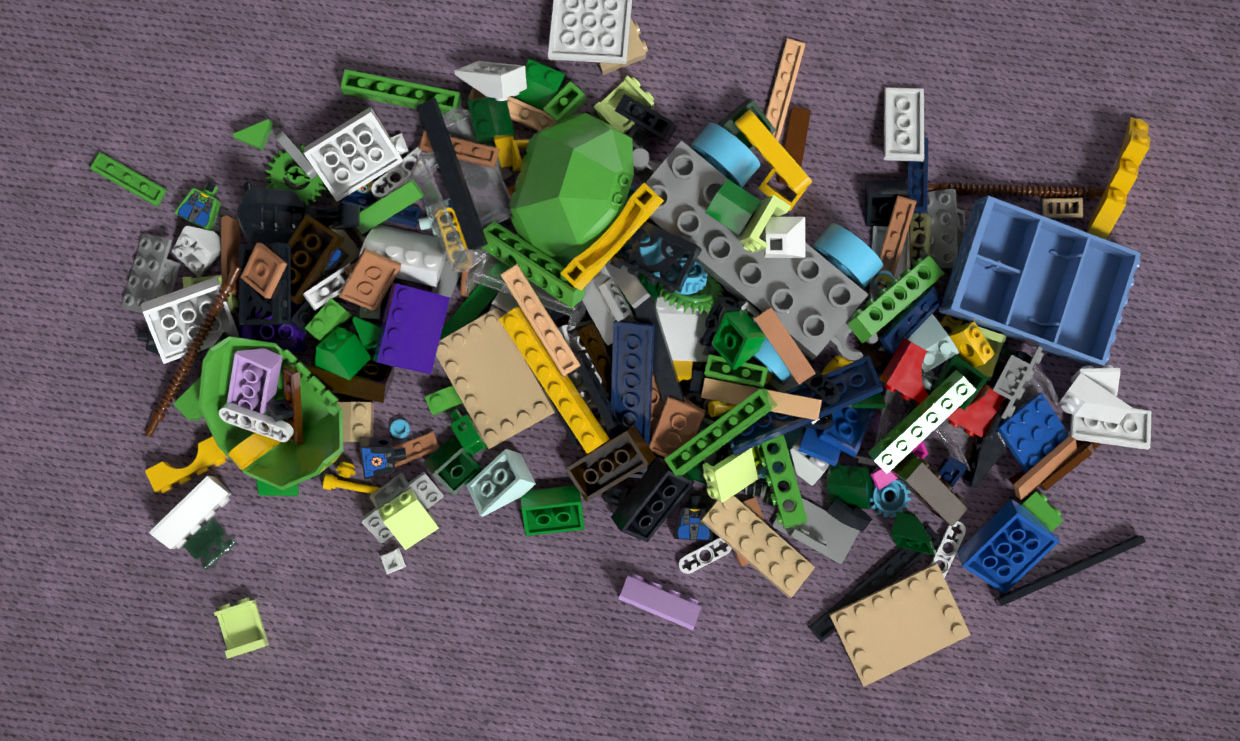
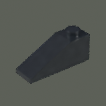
[615,94,677,143]
[963,428,1007,488]

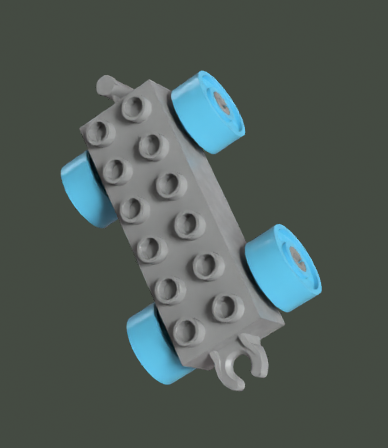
[620,122,883,385]

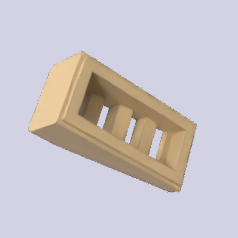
[1042,198,1083,219]

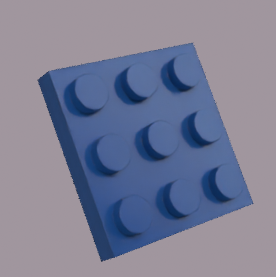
[997,393,1070,474]

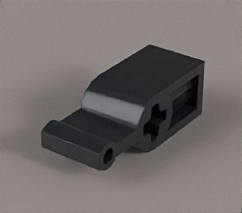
[699,297,742,346]

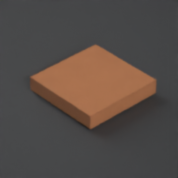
[240,243,287,298]

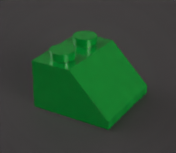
[515,59,565,112]
[711,310,766,370]
[315,326,370,380]

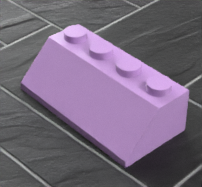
[227,348,283,426]
[618,574,701,630]

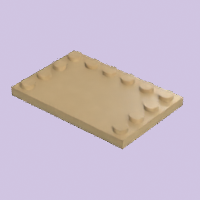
[436,308,556,449]
[829,563,970,687]

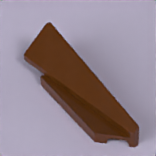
[1009,440,1101,497]

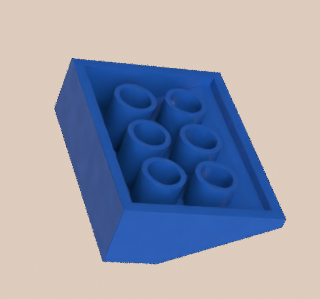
[957,499,1060,593]

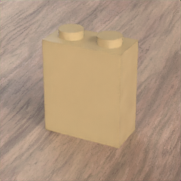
[598,18,648,75]

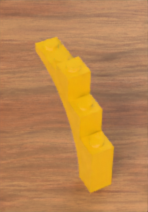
[1087,117,1151,240]

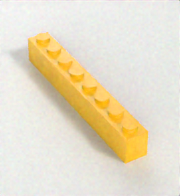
[499,307,610,454]

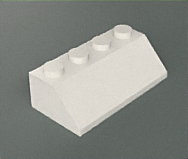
[149,476,232,549]

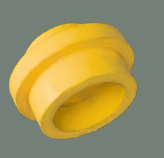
[336,462,356,478]

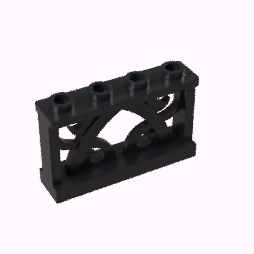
[610,222,702,294]
[238,242,291,326]

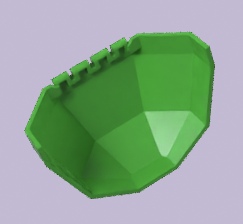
[509,113,634,268]
[198,336,344,490]

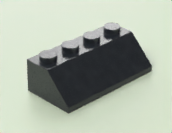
[611,457,695,542]

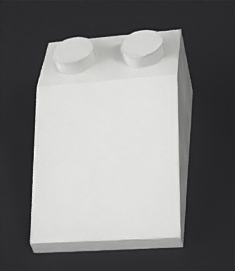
[454,61,527,101]
[1058,373,1132,424]

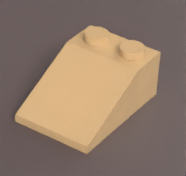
[337,402,374,443]

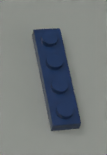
[908,138,929,213]
[341,191,422,228]
[879,287,943,354]

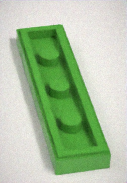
[90,152,167,207]
[356,179,424,235]

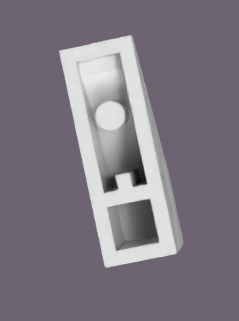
[303,263,350,310]

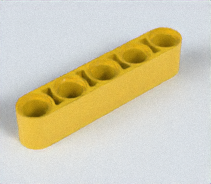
[734,110,812,195]

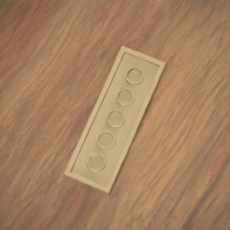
[700,496,815,598]

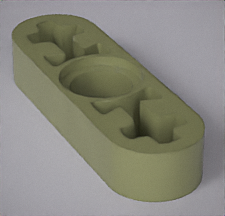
[910,213,931,264]

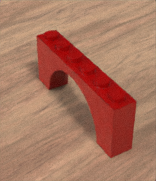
[880,338,1006,437]

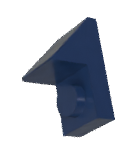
[937,456,967,488]

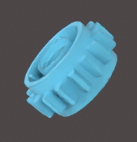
[666,258,707,294]
[870,479,911,517]

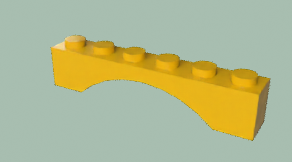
[561,183,664,290]

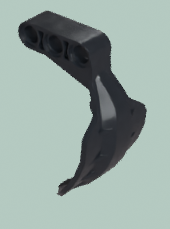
[237,187,360,245]

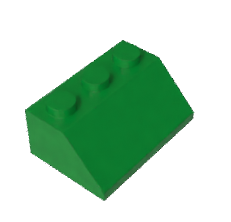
[521,486,585,536]

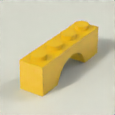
[145,436,228,494]

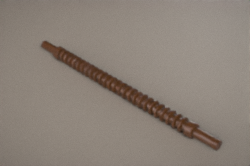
[928,182,1105,199]
[144,264,242,437]

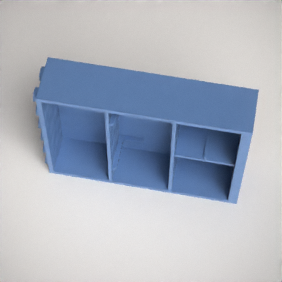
[938,196,1141,366]

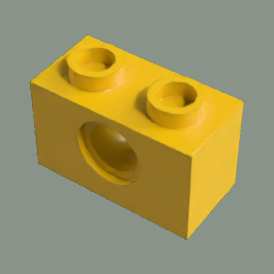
[949,321,995,367]

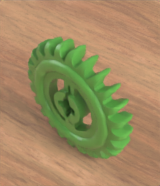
[265,144,327,205]
[658,275,723,314]

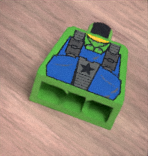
[175,182,221,231]

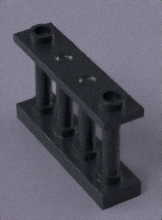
[539,353,621,447]

